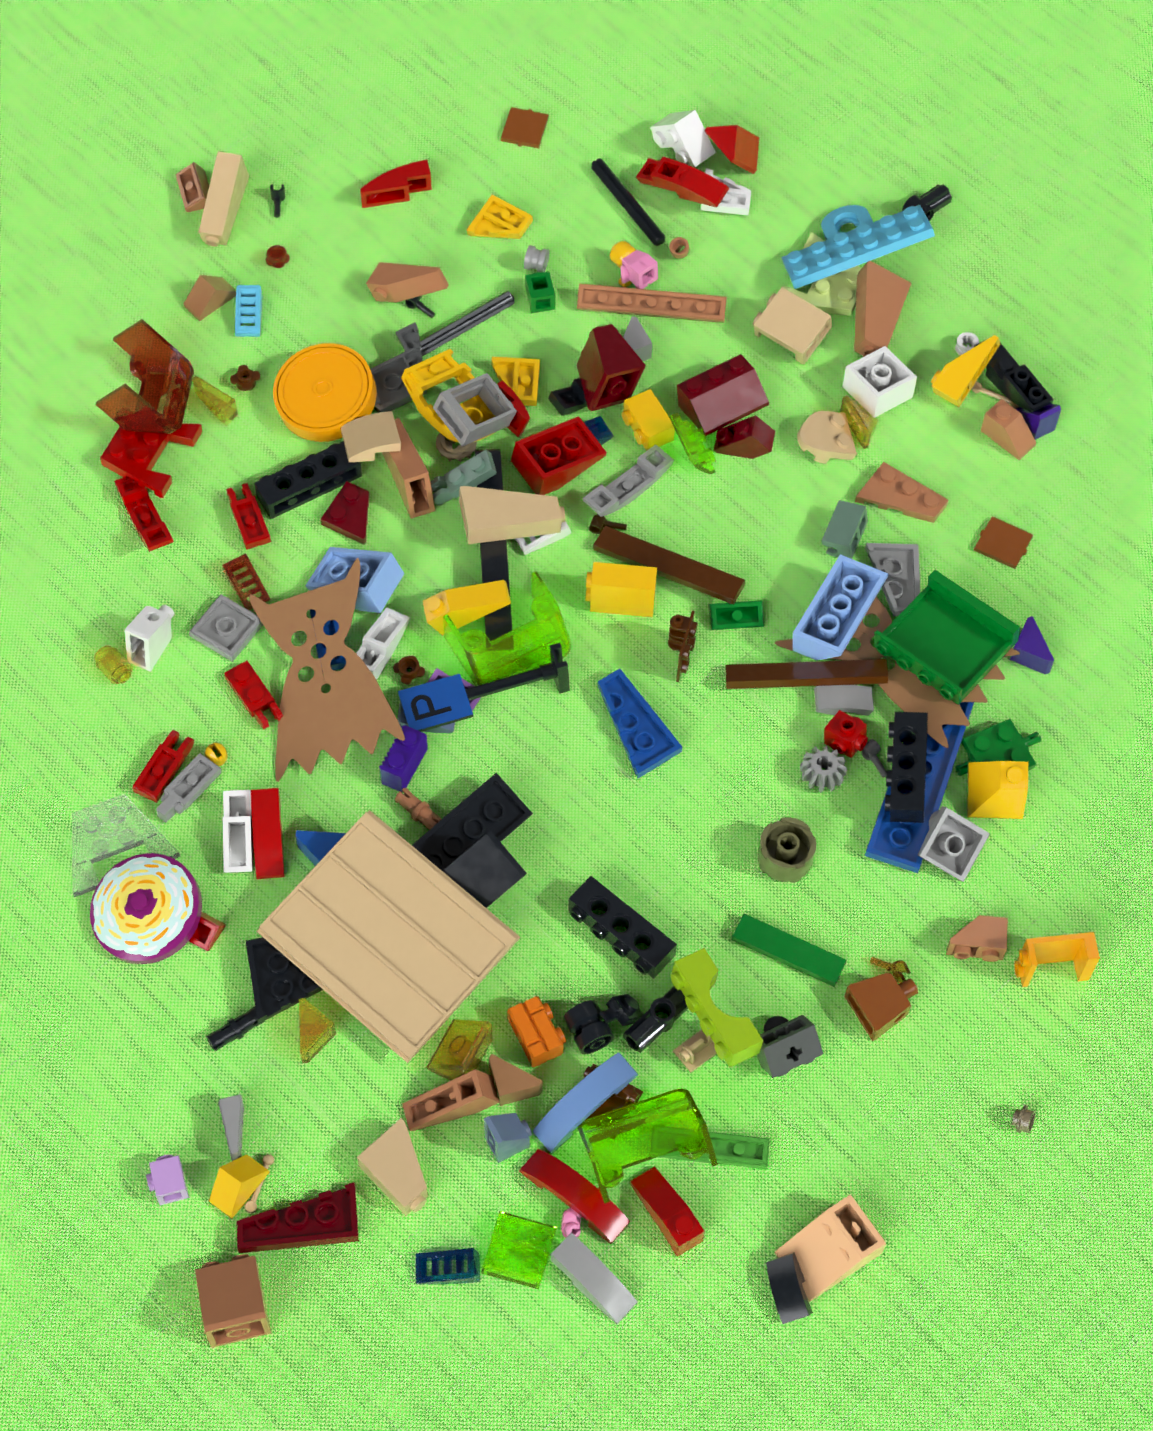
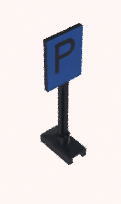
[398,643,570,732]

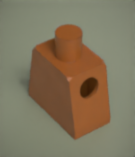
[844,973,918,1041]

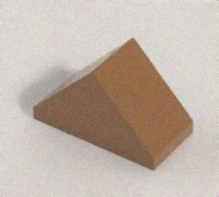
[184,275,236,321]
[489,1054,542,1106]

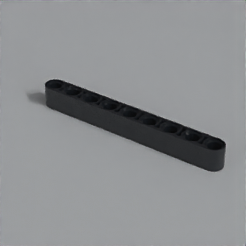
[475,449,513,650]

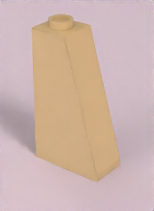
[198,151,249,246]
[459,486,566,544]

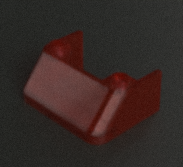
[96,319,194,434]

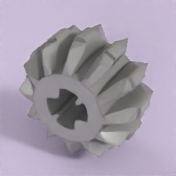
[800,745,847,793]

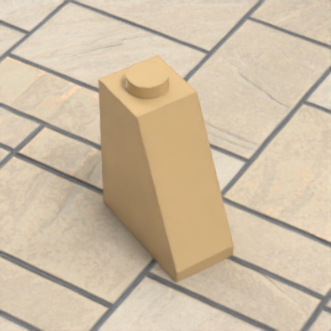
[357,1118,428,1216]

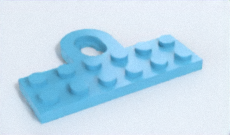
[781,205,935,289]

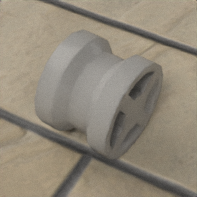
[524,245,550,273]

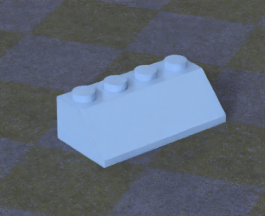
[793,554,888,661]

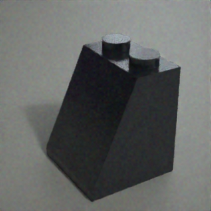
[441,830,527,908]

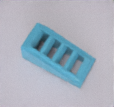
[235,285,263,337]

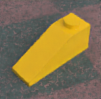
[931,335,1000,407]
[422,580,511,636]

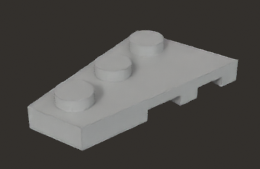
[865,543,920,616]

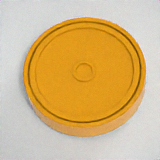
[273,343,377,442]

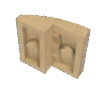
[341,411,401,462]

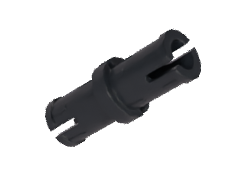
[206,1006,265,1052]

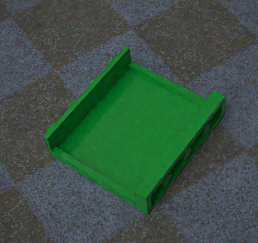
[874,570,1020,705]

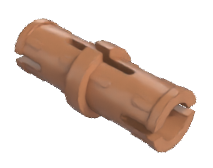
[395,788,442,830]

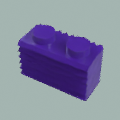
[379,725,428,792]

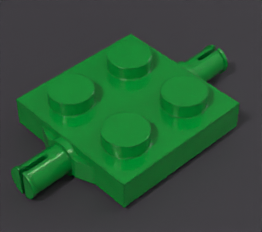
[955,718,1041,776]

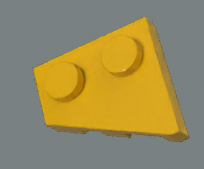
[466,195,533,239]
[492,356,540,406]

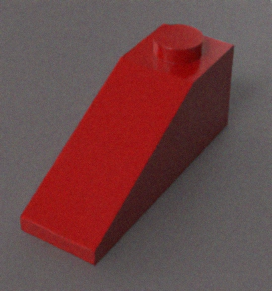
[630,1167,705,1257]

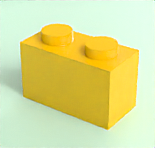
[621,389,675,451]

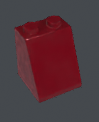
[577,324,646,411]

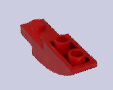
[636,157,729,208]

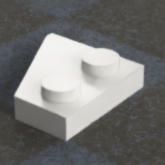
[701,168,751,215]

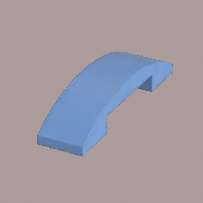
[532,1052,639,1154]

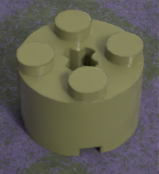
[758,817,816,883]

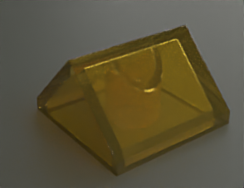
[426,1019,493,1081]

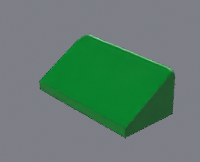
[708,600,764,630]

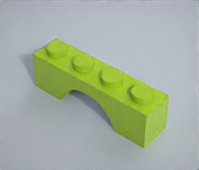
[671,948,763,1068]

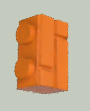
[507,996,566,1067]

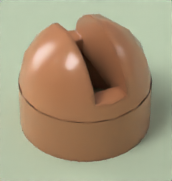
[669,237,689,259]

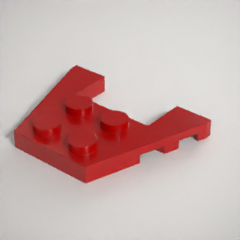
[100,424,202,498]

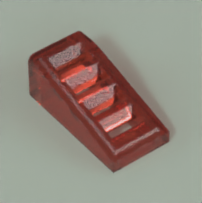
[222,554,270,610]

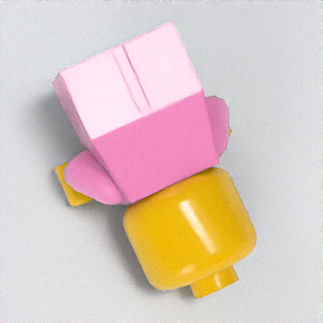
[610,241,658,289]

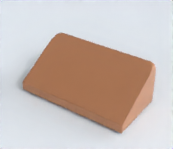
[175,162,209,212]

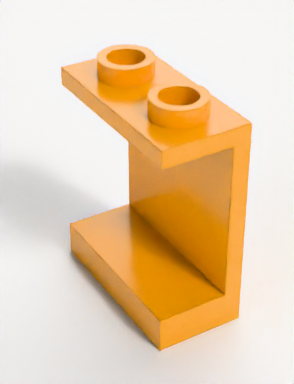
[1014,932,1100,987]

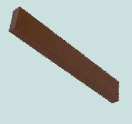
[593,526,745,605]
[726,659,888,689]

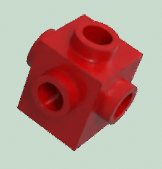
[824,710,868,759]

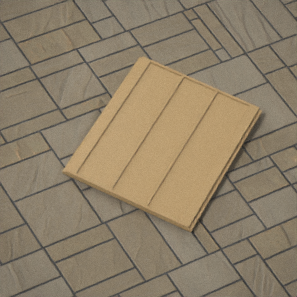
[257,810,521,1063]

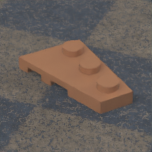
[855,462,949,523]

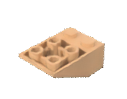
[774,1194,886,1302]

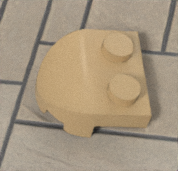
[797,411,857,464]

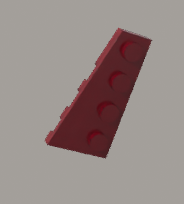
[237,1182,359,1254]

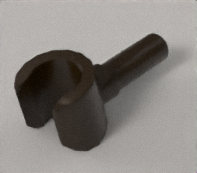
[589,514,627,534]

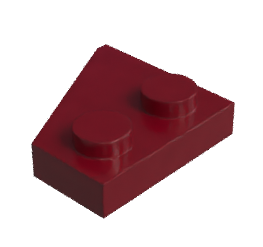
[320,481,370,545]

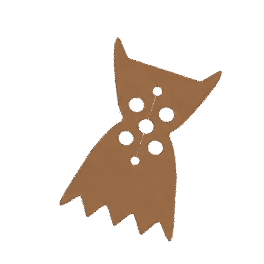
[249,558,405,782]
[775,597,1020,748]

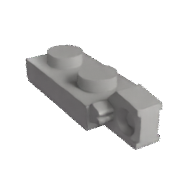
[156,753,222,823]

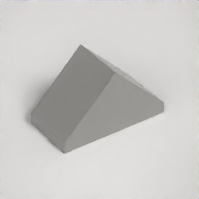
[623,316,652,361]

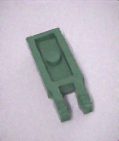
[430,449,497,505]

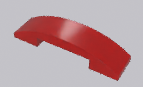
[114,477,174,552]
[519,1149,630,1244]

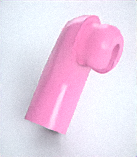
[561,1208,582,1238]

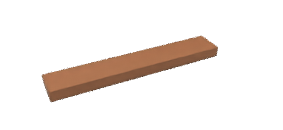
[577,283,727,323]

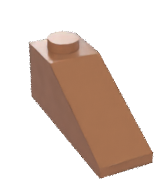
[366,262,449,303]
[402,1069,500,1131]

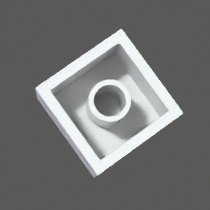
[842,346,917,418]

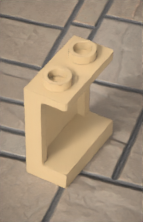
[753,287,832,365]

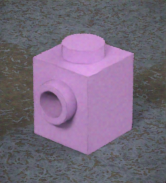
[146,1155,189,1205]

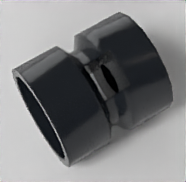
[564,1000,614,1054]

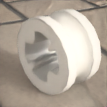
[955,332,979,356]

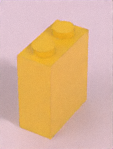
[585,562,657,617]

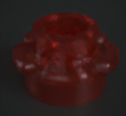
[265,245,290,268]

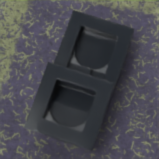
[548,378,587,416]
[766,1253,813,1324]

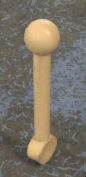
[972,382,1019,409]
[245,1154,274,1214]

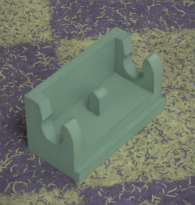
[822,500,868,559]

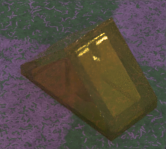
[299,998,336,1063]

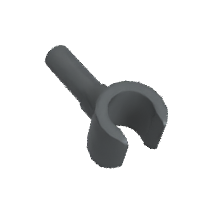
[861,739,886,778]

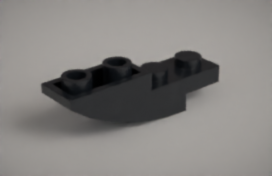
[974,339,1054,412]

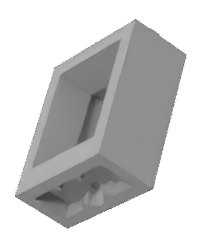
[433,373,517,446]

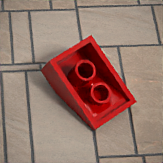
[511,416,607,495]

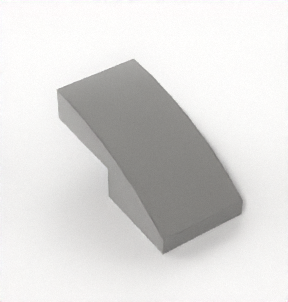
[814,685,874,716]

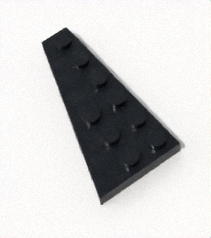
[246,937,323,1024]

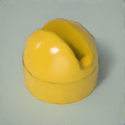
[205,742,228,766]

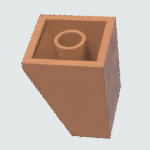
[195,1254,272,1348]

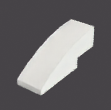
[356,607,410,680]
[223,790,253,873]

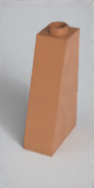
[854,261,911,357]
[382,418,435,519]

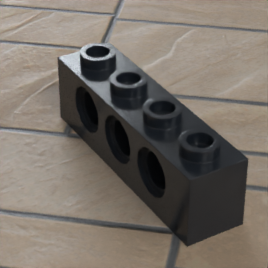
[254,441,362,519]
[885,712,928,823]
[568,876,677,979]

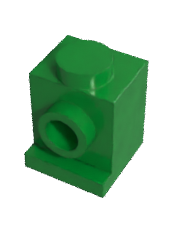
[525,271,555,314]

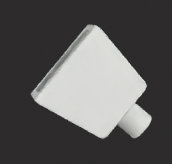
[125,605,174,672]

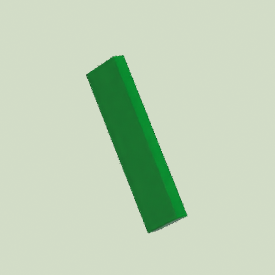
[732,914,847,987]

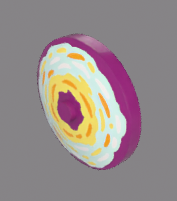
[90,853,202,964]

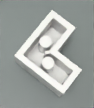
[650,110,716,167]

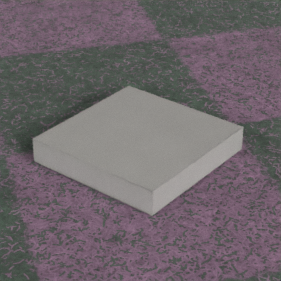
[189,594,263,662]

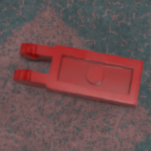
[226,483,271,550]
[224,660,283,730]
[132,730,194,803]

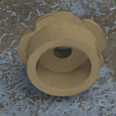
[1012,1105,1036,1133]

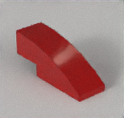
[360,159,432,208]
[251,788,285,879]

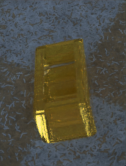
[192,376,238,426]

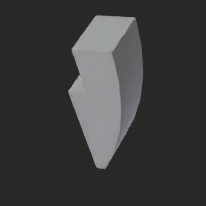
[551,1232,638,1325]

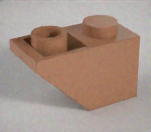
[946,915,1008,962]

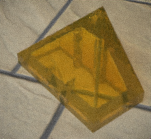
[840,395,878,449]

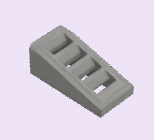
[218,1095,244,1161]

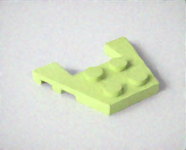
[782,233,862,316]

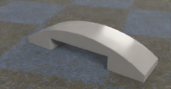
[583,445,674,516]

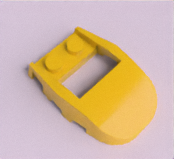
[401,349,495,442]

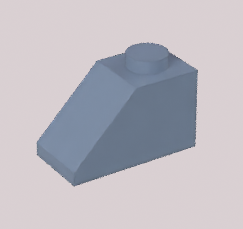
[484,1113,532,1163]

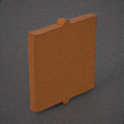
[501,107,549,149]
[974,516,1033,569]

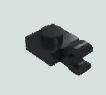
[599,994,644,1026]

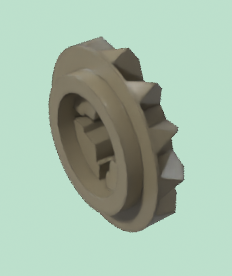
[436,433,477,462]

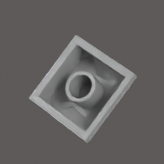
[918,806,990,882]

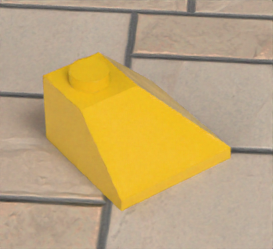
[967,761,1028,819]

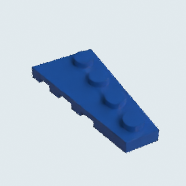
[598,668,682,779]

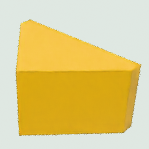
[209,1154,270,1219]

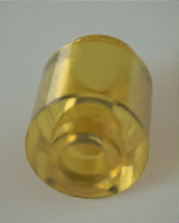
[94,645,133,684]

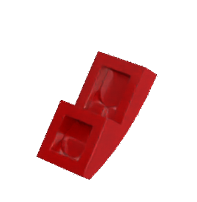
[497,380,530,437]

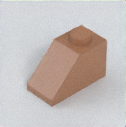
[981,399,1036,460]

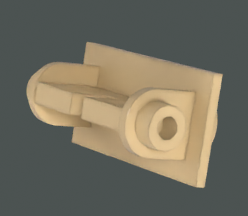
[673,1030,717,1073]

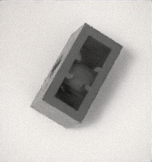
[757,1014,823,1078]

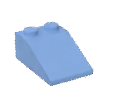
[305,547,405,613]

